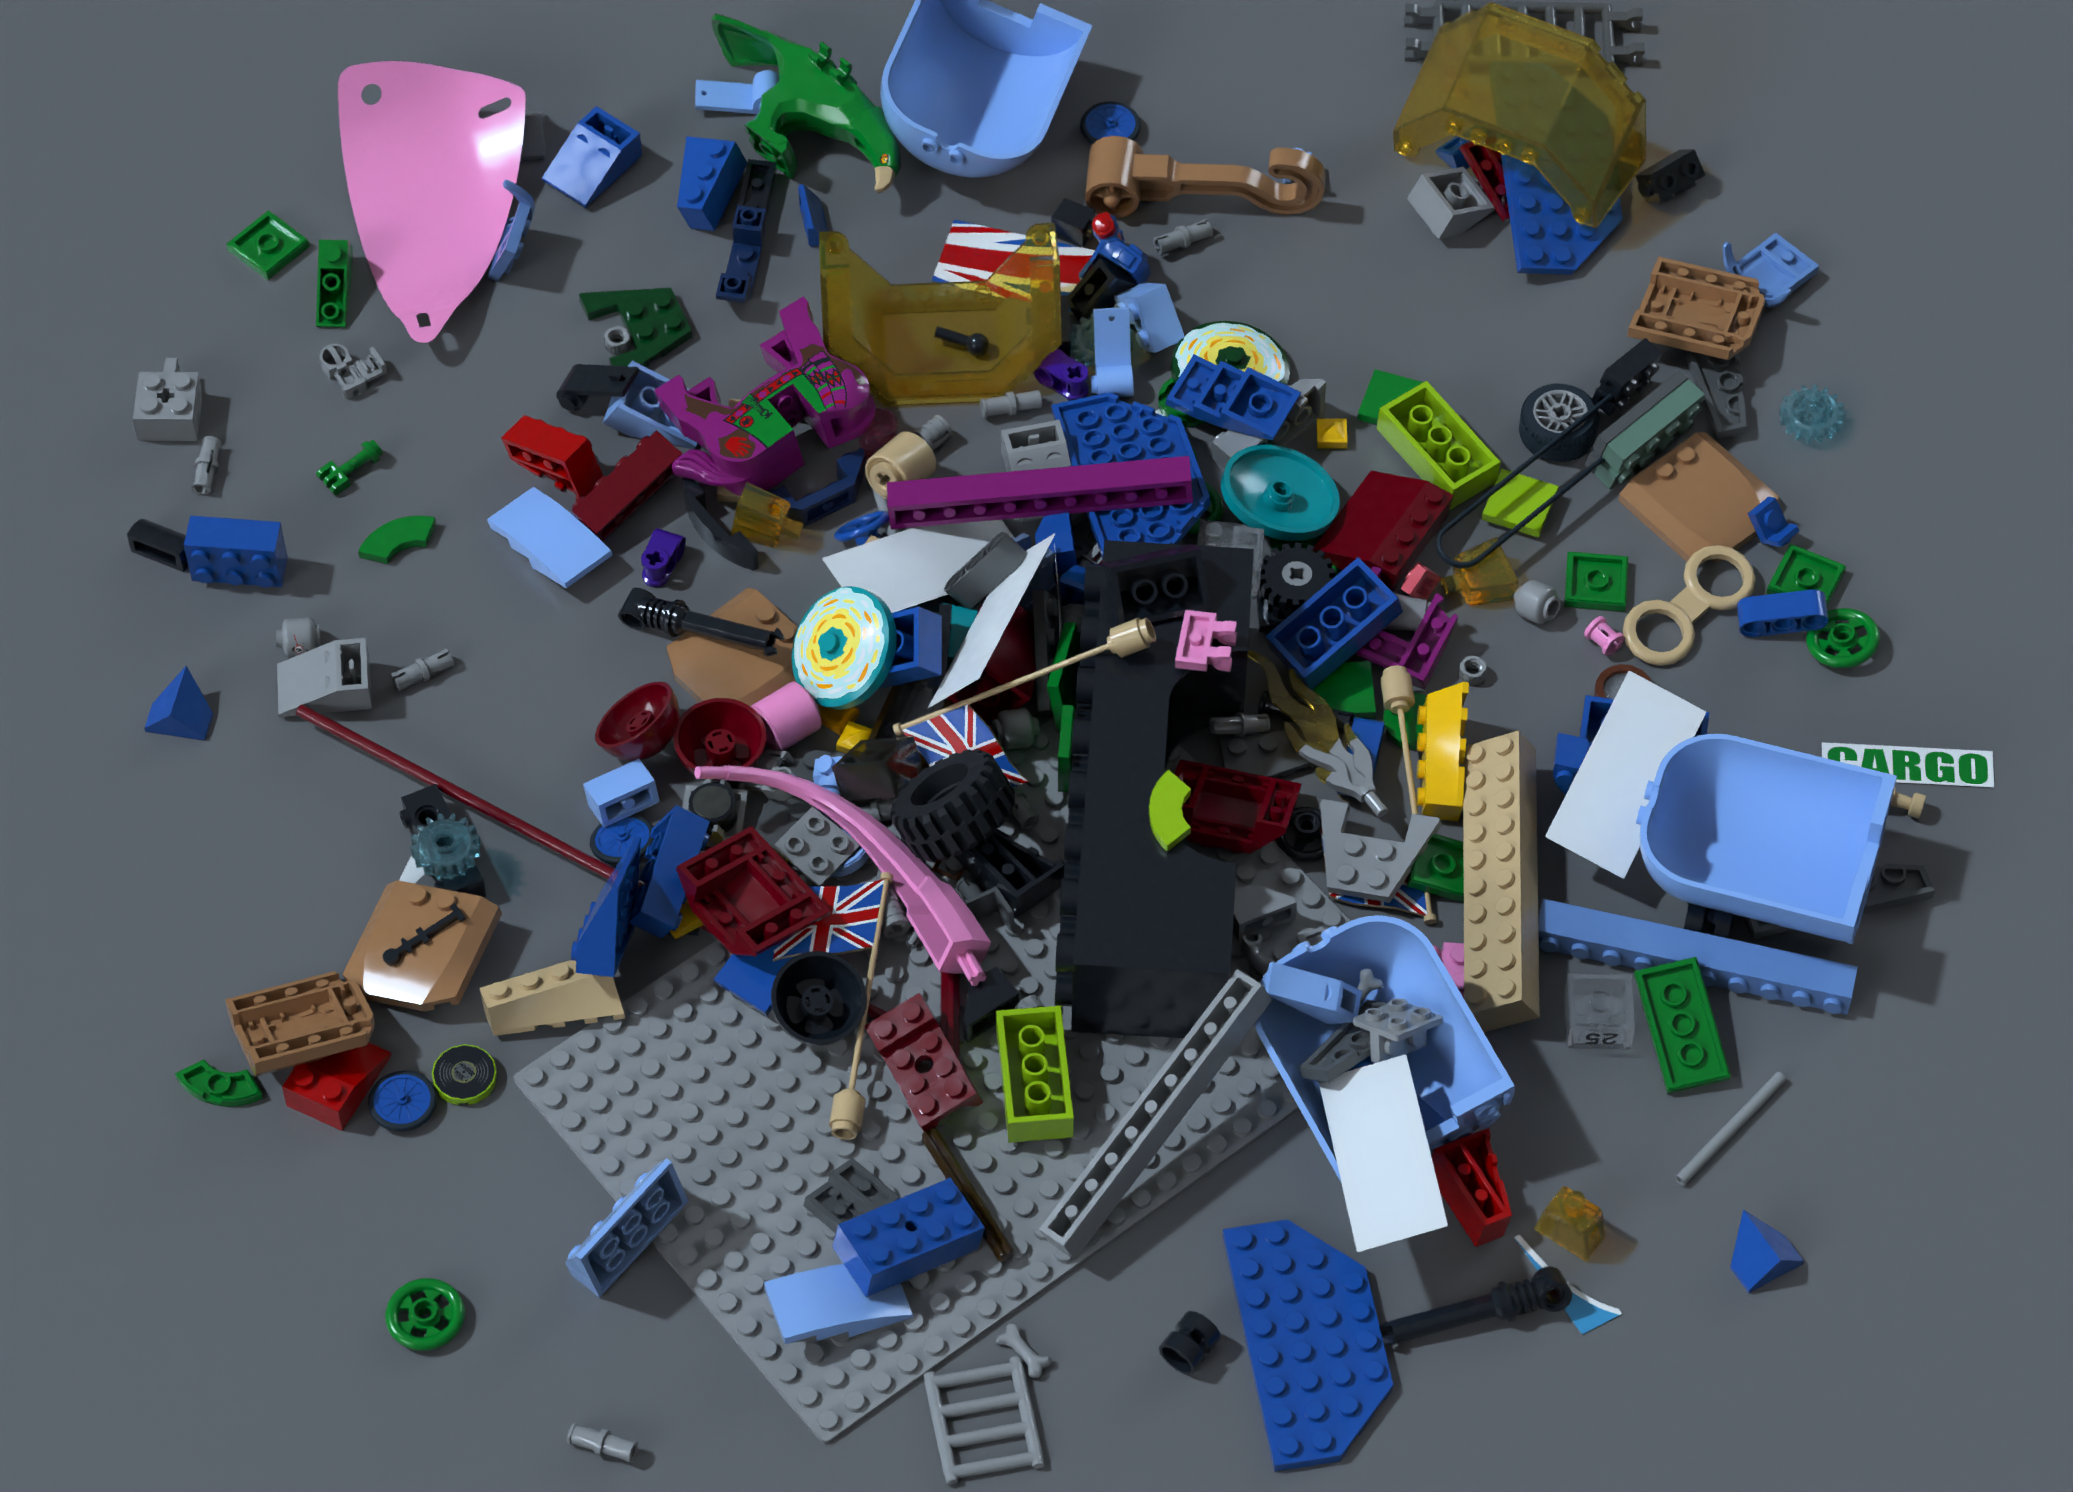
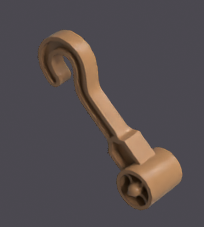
[1085,136,1326,218]

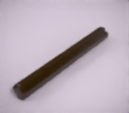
[922,1127,1014,1262]

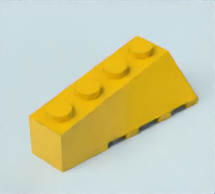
[1416,682,1469,821]

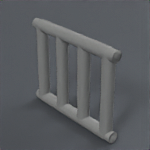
[923,1356,1045,1485]

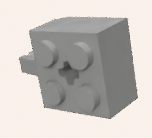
[133,358,202,441]

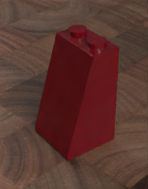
[947,605,1036,725]

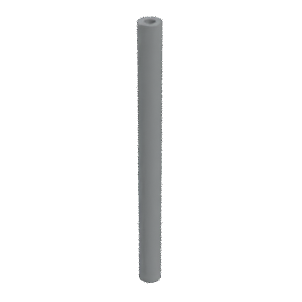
[1675,1072,1786,1186]

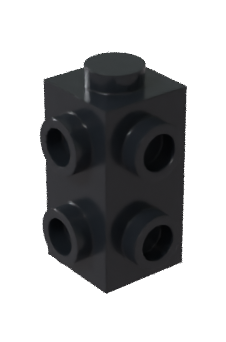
[1635,149,1705,204]

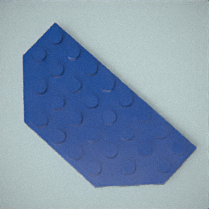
[1489,62,1623,275]
[1051,392,1211,559]
[1222,1219,1393,1472]

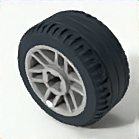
[1519,383,1599,462]

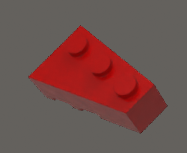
[501,415,603,500]
[1431,1128,1512,1247]

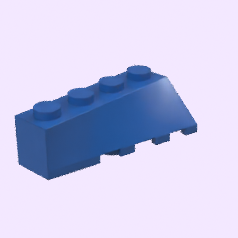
[628,805,710,939]

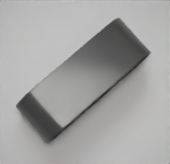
[944,532,1027,609]

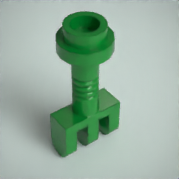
[316,440,383,495]

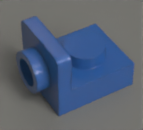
[1747,496,1800,547]

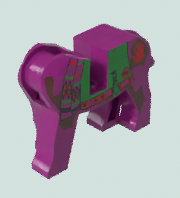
[654,296,876,496]

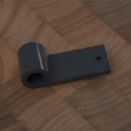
[556,364,640,411]

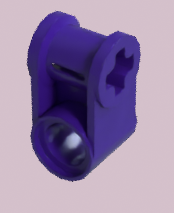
[1033,349,1089,401]
[641,528,686,588]

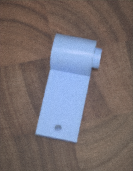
[695,70,779,114]
[1090,307,1134,398]

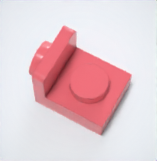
[1401,562,1441,601]

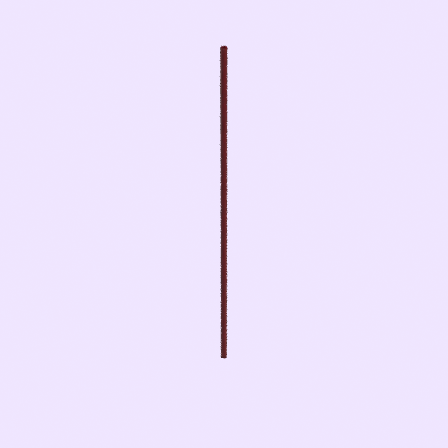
[296,704,887,1020]

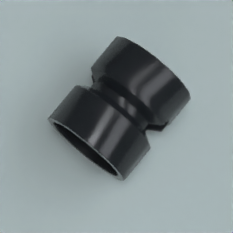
[1684,903,1733,938]
[1159,1311,1221,1375]

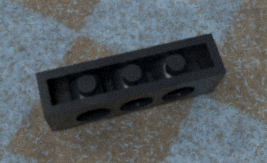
[399,784,486,897]

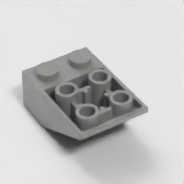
[1001,420,1071,522]
[277,638,372,717]

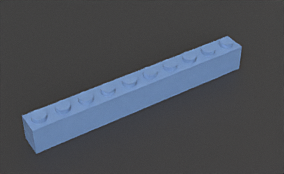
[1538,899,1858,1015]

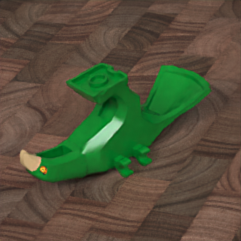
[711,13,901,193]

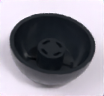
[771,951,867,1046]

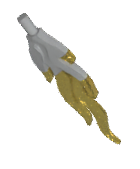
[1248,651,1388,817]

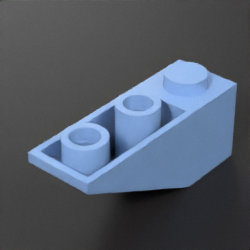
[1265,962,1362,1024]

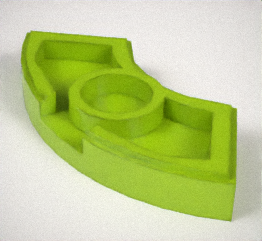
[1149,770,1191,852]

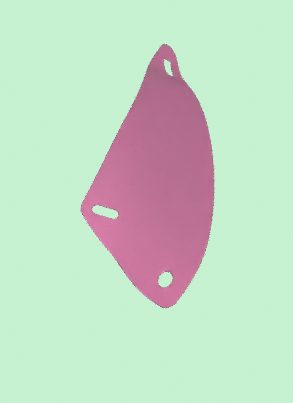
[338,61,526,343]

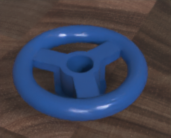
[834,511,889,546]

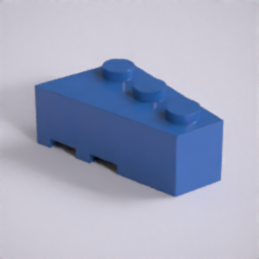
[677,136,748,231]

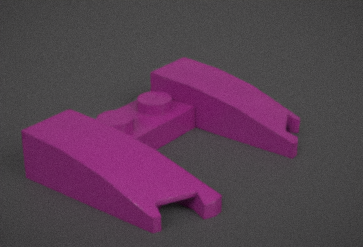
[1355,567,1458,690]

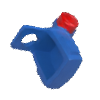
[1078,212,1150,286]

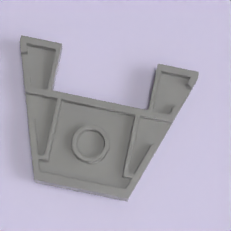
[1320,799,1441,903]

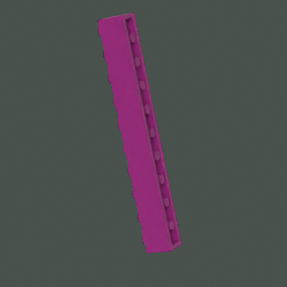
[887,456,1193,529]

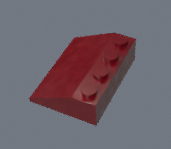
[1314,470,1454,592]

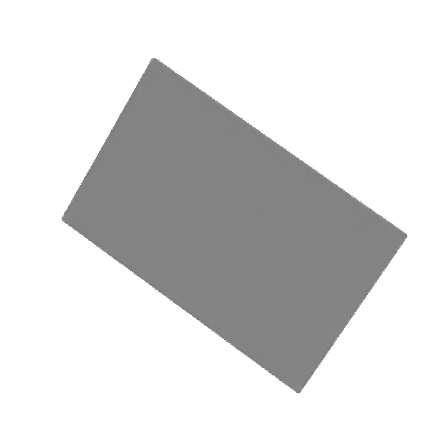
[514,703,1351,1444]

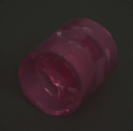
[859,407,897,460]

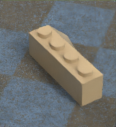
[479,960,625,1036]

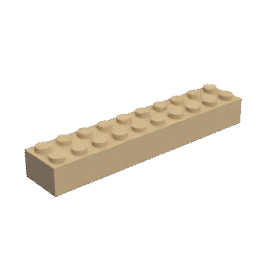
[1463,730,1540,1032]

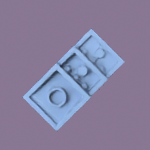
[487,487,613,588]
[764,1264,913,1345]

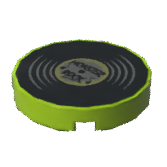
[432,1044,497,1105]

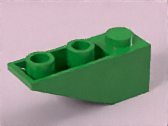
[316,239,353,327]

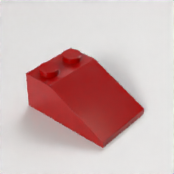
[282,1043,392,1131]

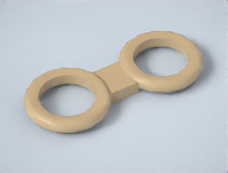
[1623,545,1756,666]

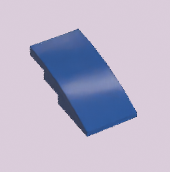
[1165,354,1301,440]
[713,946,796,1016]

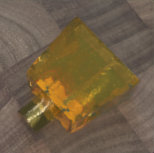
[730,482,804,548]
[1441,537,1519,606]
[1534,1186,1605,1262]

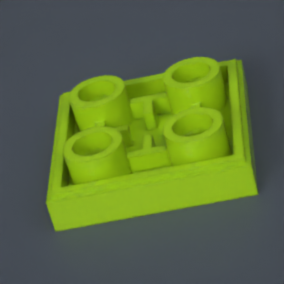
[1482,469,1559,538]

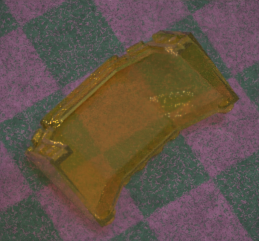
[1393,2,1646,229]
[819,223,1062,406]

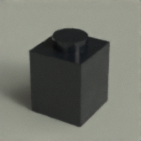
[1051,197,1096,248]

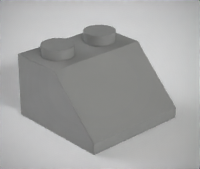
[1407,167,1495,239]

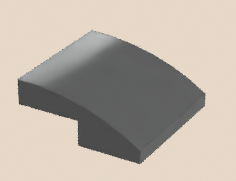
[803,1158,899,1233]

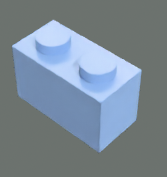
[583,759,660,828]

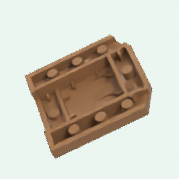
[1627,256,1765,360]
[1618,432,1779,562]
[666,588,798,706]
[342,880,502,1011]
[225,971,375,1077]

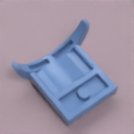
[487,180,535,282]
[1723,233,1819,308]

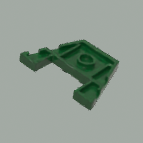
[579,288,692,368]

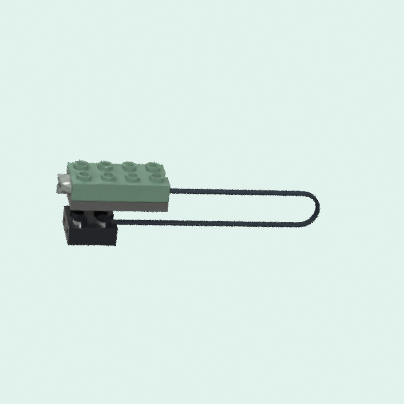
[1436,338,1705,569]

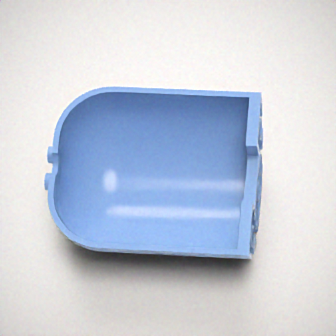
[880,0,1093,178]
[1636,734,1897,944]
[1255,915,1515,1181]

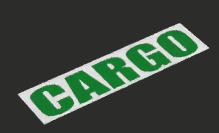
[1822,742,1994,788]

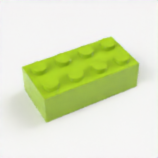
[1376,381,1501,510]
[996,1005,1074,1143]

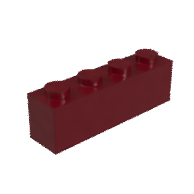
[571,430,682,542]

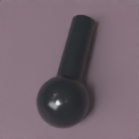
[934,326,990,356]

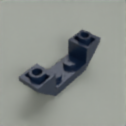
[716,205,766,303]
[758,448,866,527]

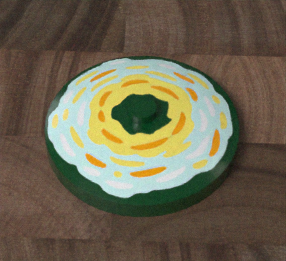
[1171,321,1290,386]

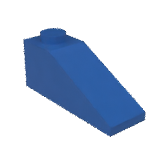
[1035,513,1077,575]

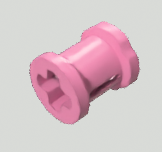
[1584,616,1625,656]

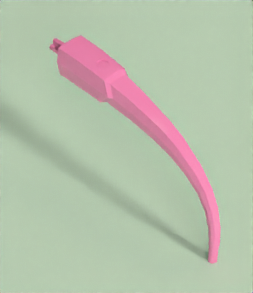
[694,765,991,986]

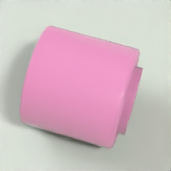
[750,681,822,751]

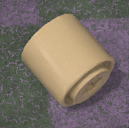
[865,432,936,499]

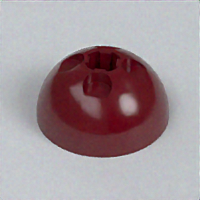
[595,681,680,761]
[673,698,766,783]

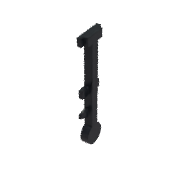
[383,903,466,966]

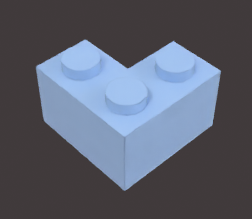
[1114,282,1185,353]

